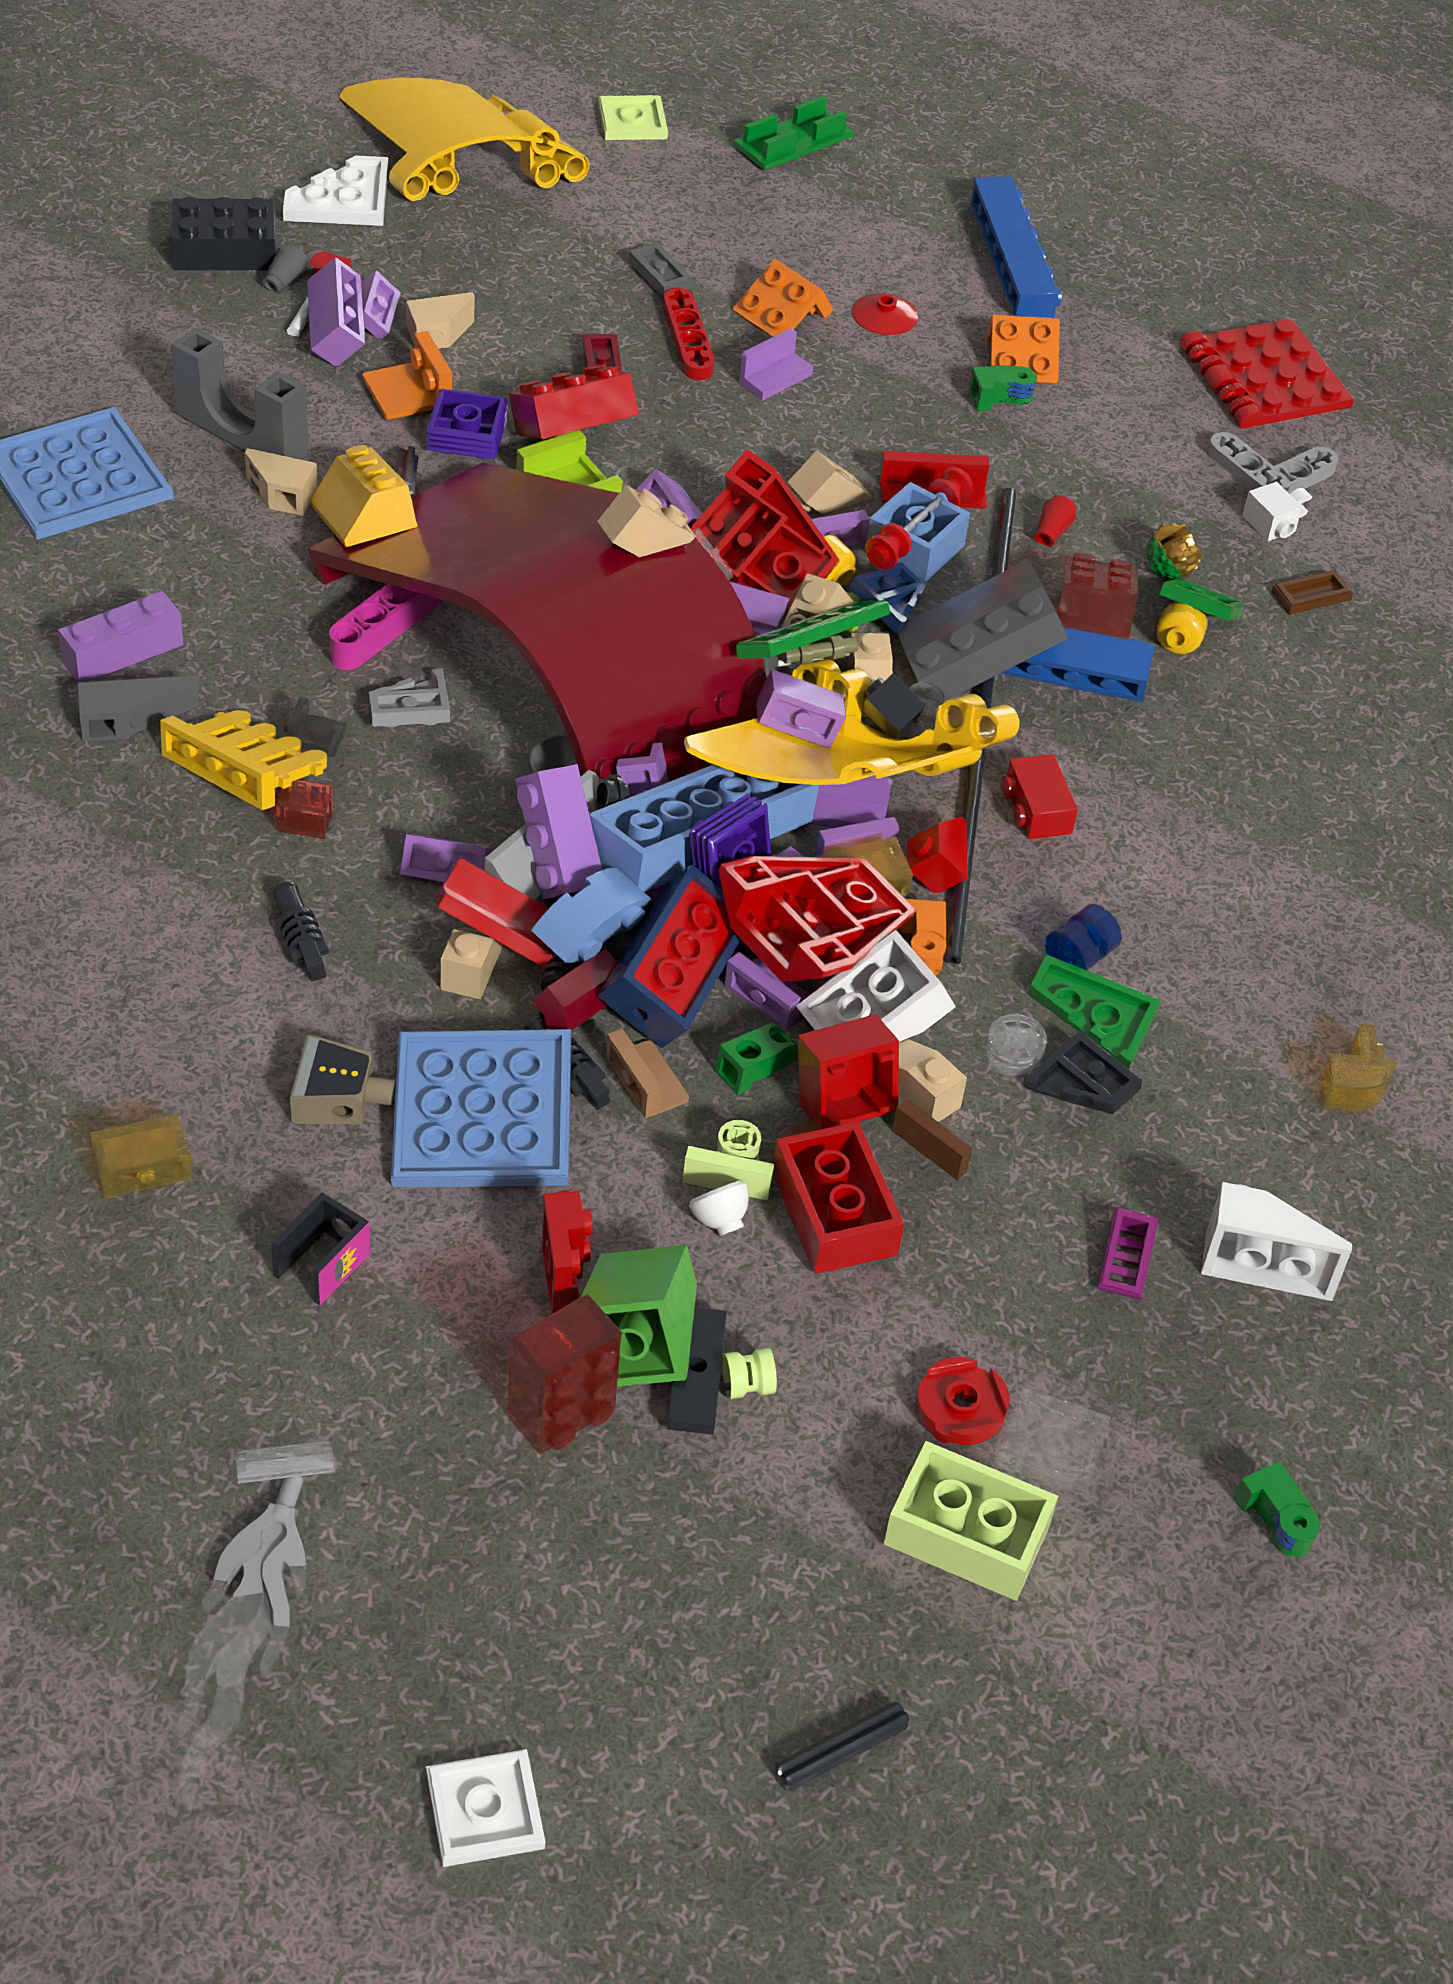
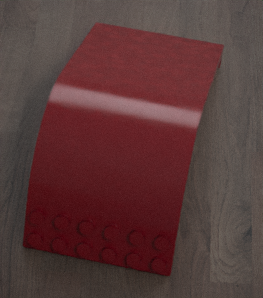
[307,462,767,782]

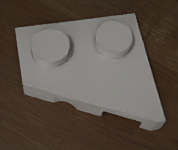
[369,668,450,728]

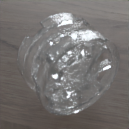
[984,1014,1047,1078]

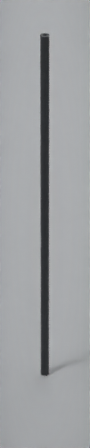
[945,488,1016,964]

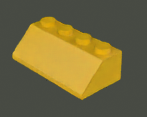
[310,445,417,547]

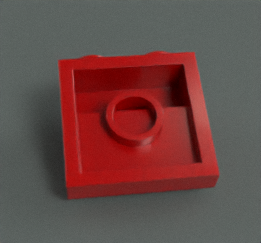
[541,1190,593,1319]

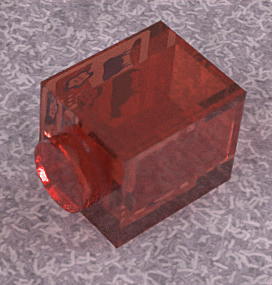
[271,780,334,839]

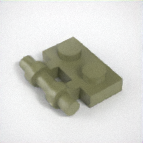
[765,635,858,667]

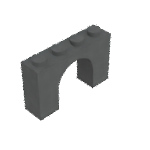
[171,327,308,460]

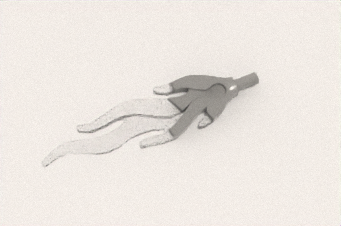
[172,1473,307,1809]

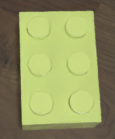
[884,1441,1059,1601]

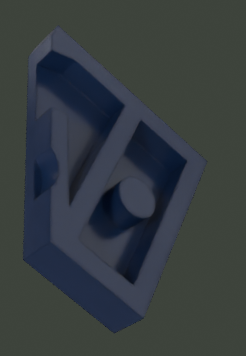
[849,562,926,633]

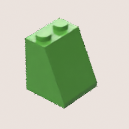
[576,1245,697,1389]

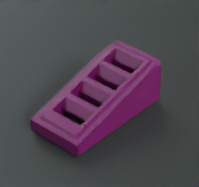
[1097,1207,1159,1300]

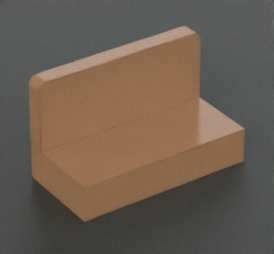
[606,1028,689,1119]

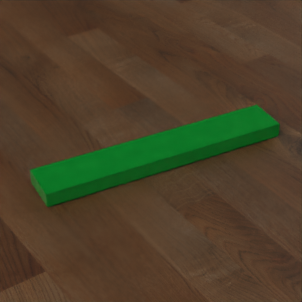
[736,600,890,659]

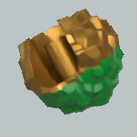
[1145,523,1203,579]

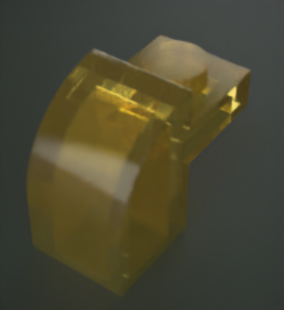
[1321,1024,1397,1112]

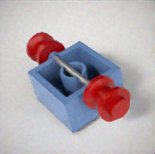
[865,467,974,582]

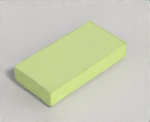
[683,1146,774,1200]

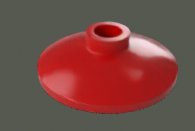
[852,293,918,335]

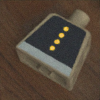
[290,1035,396,1124]

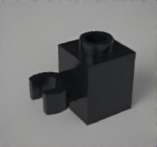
[862,673,926,740]

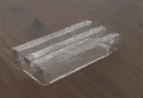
[235,1440,335,1483]

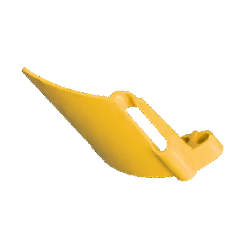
[339,78,589,201]
[684,659,1020,785]

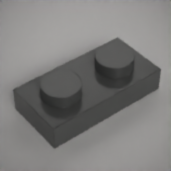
[629,242,693,298]

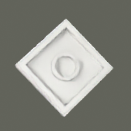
[426,1749,546,1867]

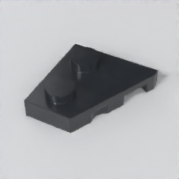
[1024,1030,1142,1114]

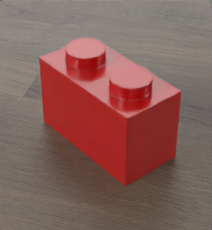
[1002,754,1078,840]

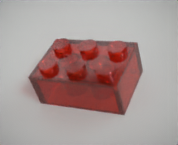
[1056,553,1138,639]
[507,1293,622,1455]

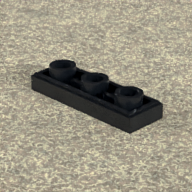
[667,1307,727,1435]

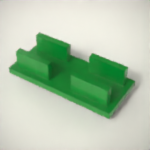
[734,95,854,171]

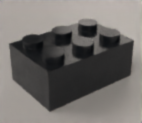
[172,197,276,270]

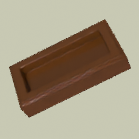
[1271,570,1353,615]
[892,1099,972,1180]

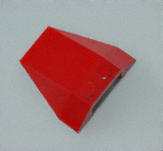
[690,449,840,612]
[719,856,916,982]

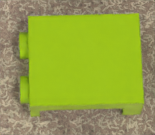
[516,430,623,493]

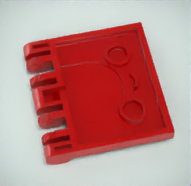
[1179,319,1354,429]

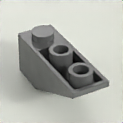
[78,675,199,741]

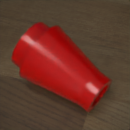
[1034,495,1076,547]

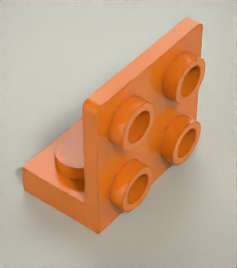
[733,258,834,337]
[986,315,1060,384]
[363,331,452,420]

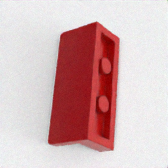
[880,451,990,509]
[434,858,554,968]

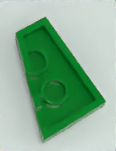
[1029,955,1161,1069]

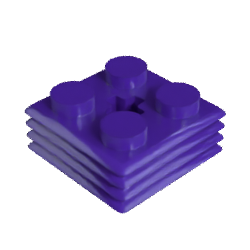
[426,388,508,460]
[689,793,771,890]

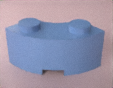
[531,867,651,963]

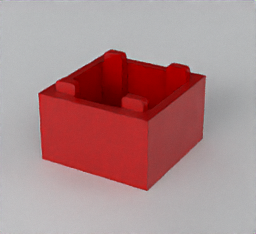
[798,1014,899,1130]

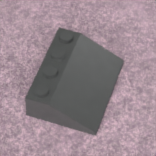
[898,559,1069,705]

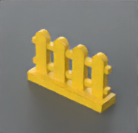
[160,710,327,811]

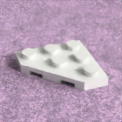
[283,156,388,226]

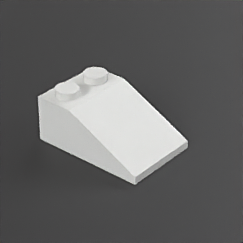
[796,930,956,1042]
[1201,1182,1352,1301]

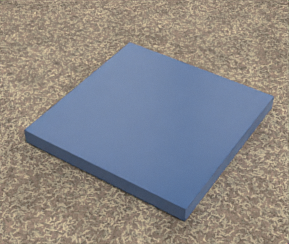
[0,407,174,540]
[391,1029,571,1188]

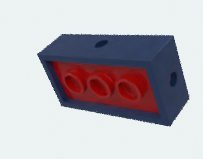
[598,864,741,1048]

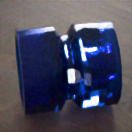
[1045,904,1122,971]

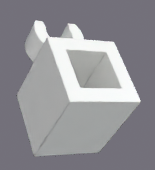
[1242,482,1312,542]

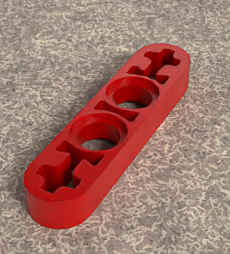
[663,288,714,380]

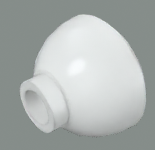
[689,1181,749,1236]

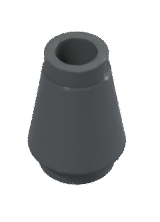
[262,244,308,294]

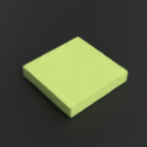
[598,95,668,140]

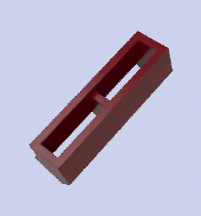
[533,948,617,1031]

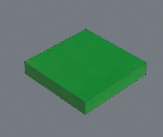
[1159,578,1245,621]

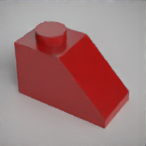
[907,817,968,893]

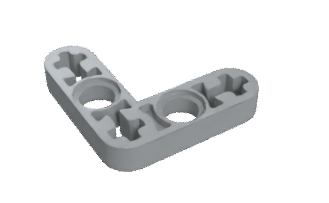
[1208,432,1339,494]

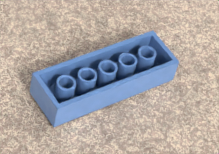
[589,765,819,892]

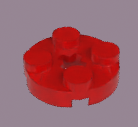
[916,1357,1010,1445]

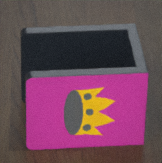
[271,1192,370,1305]

